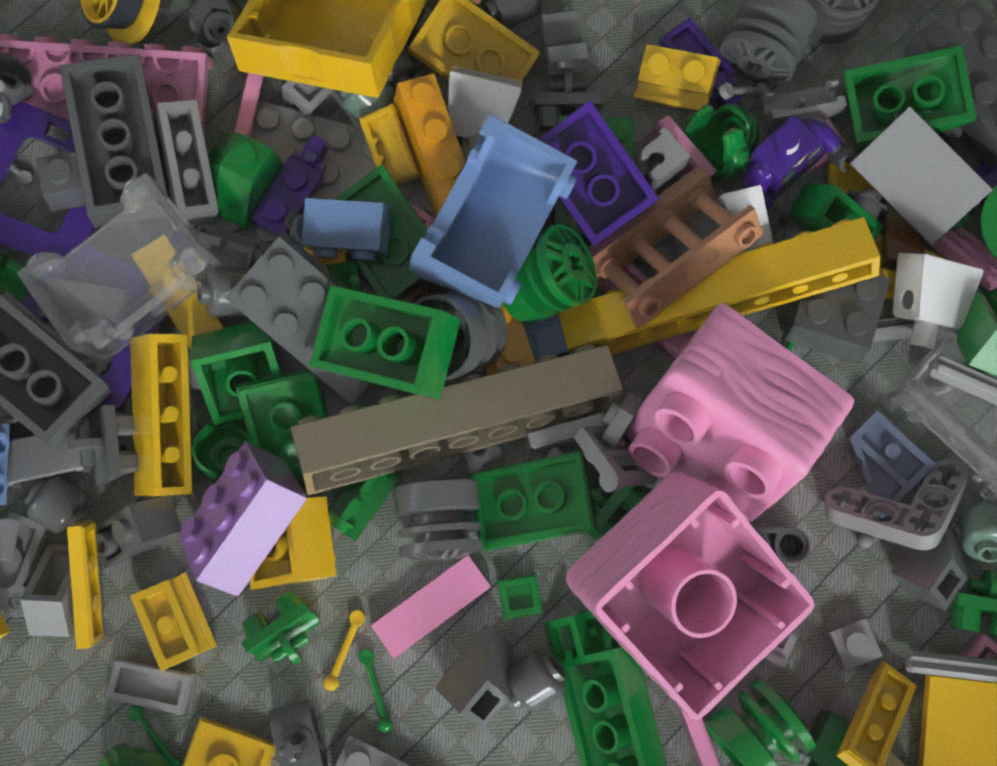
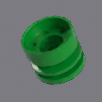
[502,224,597,325]
[704,677,816,766]

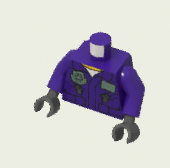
[744,116,858,235]

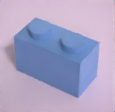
[301,198,392,262]

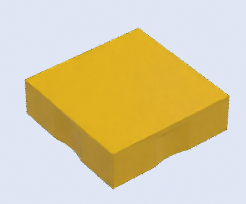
[227,0,427,98]

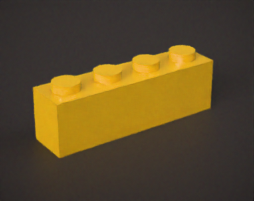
[130,334,192,496]

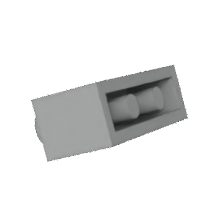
[154,100,219,229]

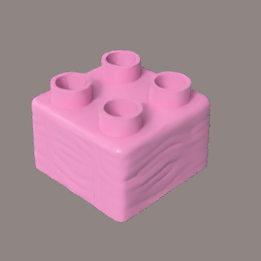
[625,303,854,522]
[566,471,815,720]

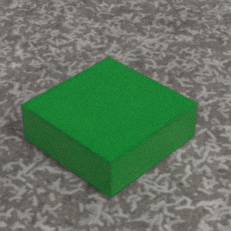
[497,574,543,620]

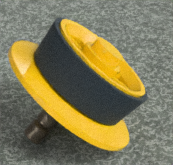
[80,0,172,46]

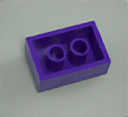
[538,100,659,246]

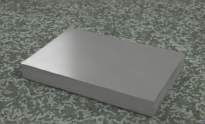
[850,107,992,245]

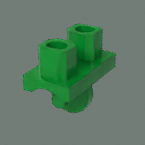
[582,482,644,540]
[949,569,997,636]
[241,591,322,664]

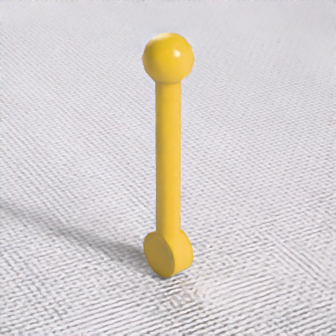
[323,610,365,691]

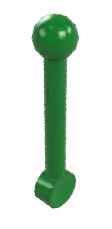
[358,649,393,733]
[127,705,183,766]

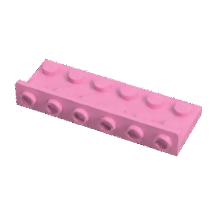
[0,34,214,135]

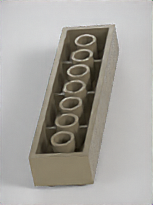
[291,345,623,495]

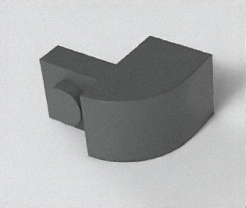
[539,9,588,75]

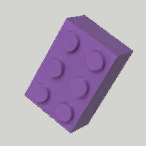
[179,441,307,597]

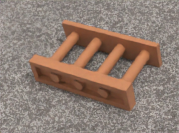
[588,166,764,329]

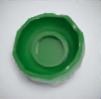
[191,422,251,481]

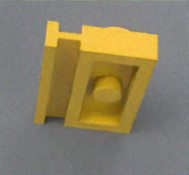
[633,44,721,112]
[130,572,217,672]

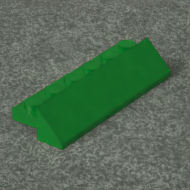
[545,611,667,766]

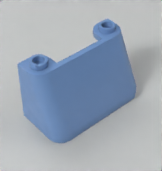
[409,114,578,308]

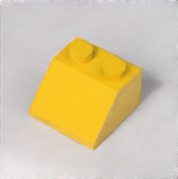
[250,497,337,590]

